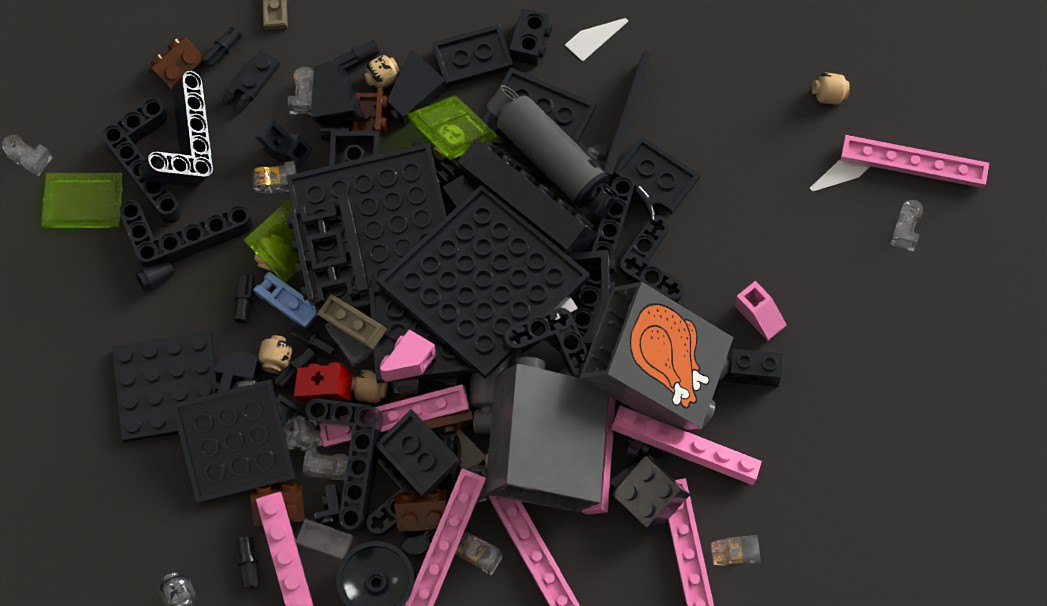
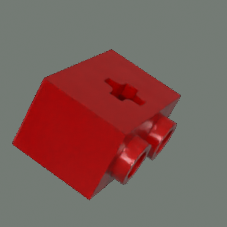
[294,362,353,404]

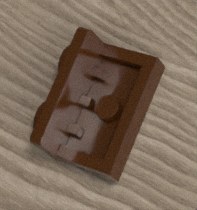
[148,37,204,90]
[352,88,388,139]
[250,483,305,526]
[394,488,448,532]

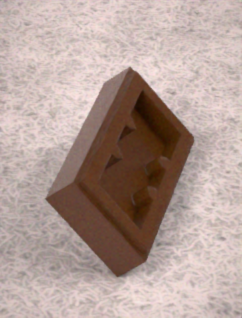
[424,410,473,436]

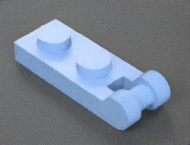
[253,272,317,329]

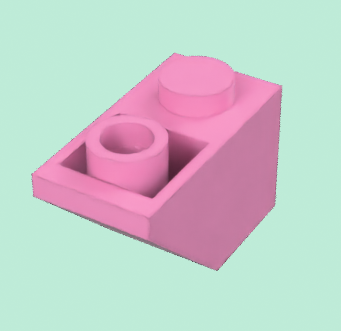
[735,281,787,341]
[380,330,436,382]

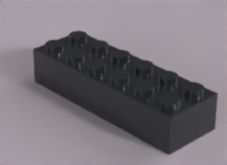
[457,138,598,253]

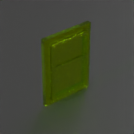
[408,95,499,160]
[41,173,123,228]
[244,197,300,283]

